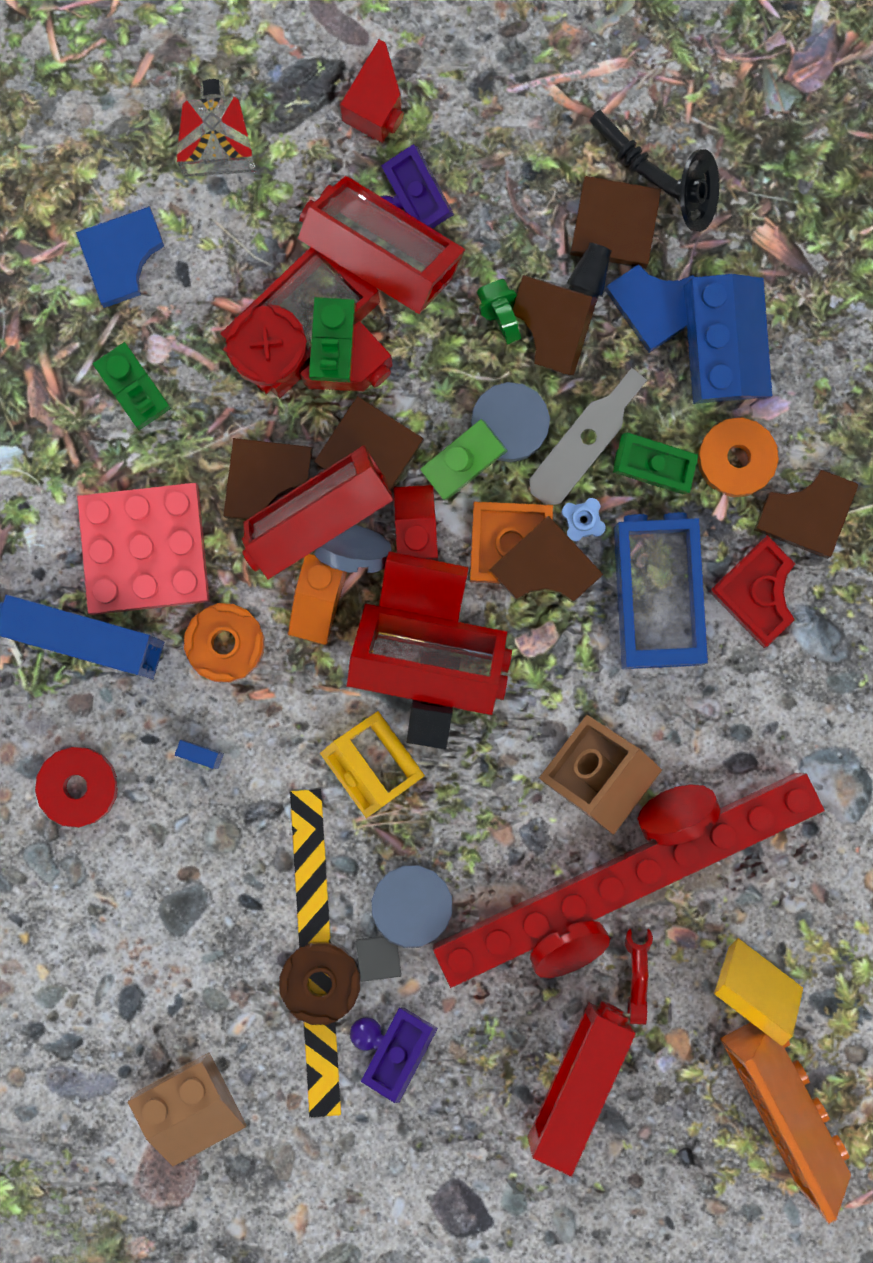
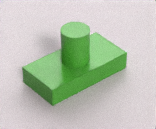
[420,419,508,500]

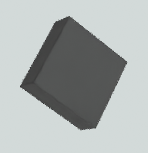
[356,936,402,982]

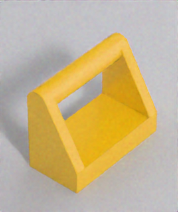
[320,711,425,819]

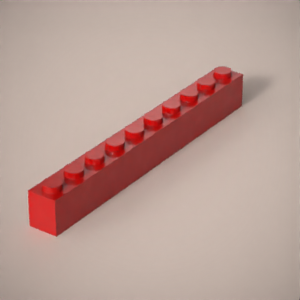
[433,773,825,988]

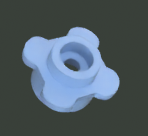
[562,498,606,542]

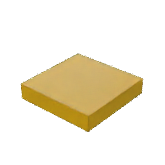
[714,938,803,1046]

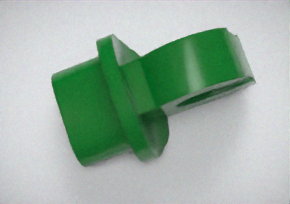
[477,279,522,345]

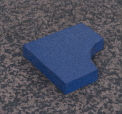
[76,206,165,308]
[605,264,694,353]

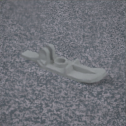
[529,368,647,505]

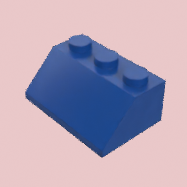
[684,274,773,404]

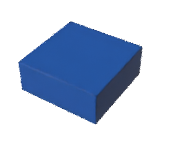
[175,740,224,769]

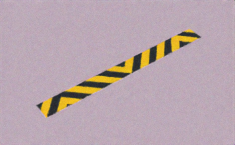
[290,789,341,1118]

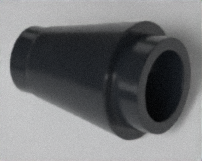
[566,242,612,300]

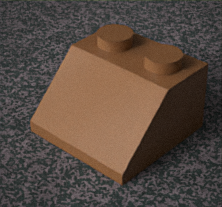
[539,715,662,835]
[127,1052,247,1167]

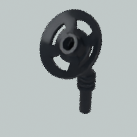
[589,110,720,232]

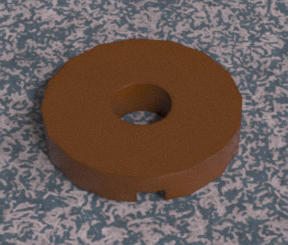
[279,942,360,1025]

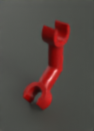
[624,929,653,1025]

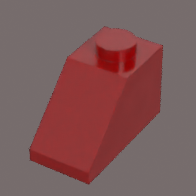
[340,39,404,143]
[300,321,393,392]
[394,485,438,561]

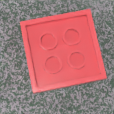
[77,483,210,615]

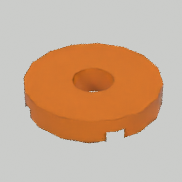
[698,417,779,498]
[184,603,265,683]

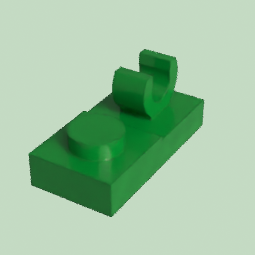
[309,297,356,383]
[92,342,171,430]
[613,432,698,494]

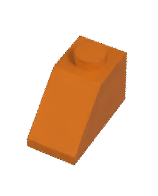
[288,554,347,646]

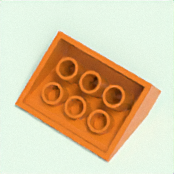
[720,1022,851,1224]

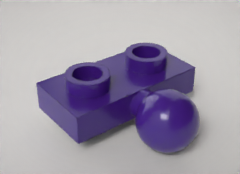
[380,144,454,229]
[350,1007,438,1103]

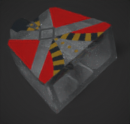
[177,79,257,177]

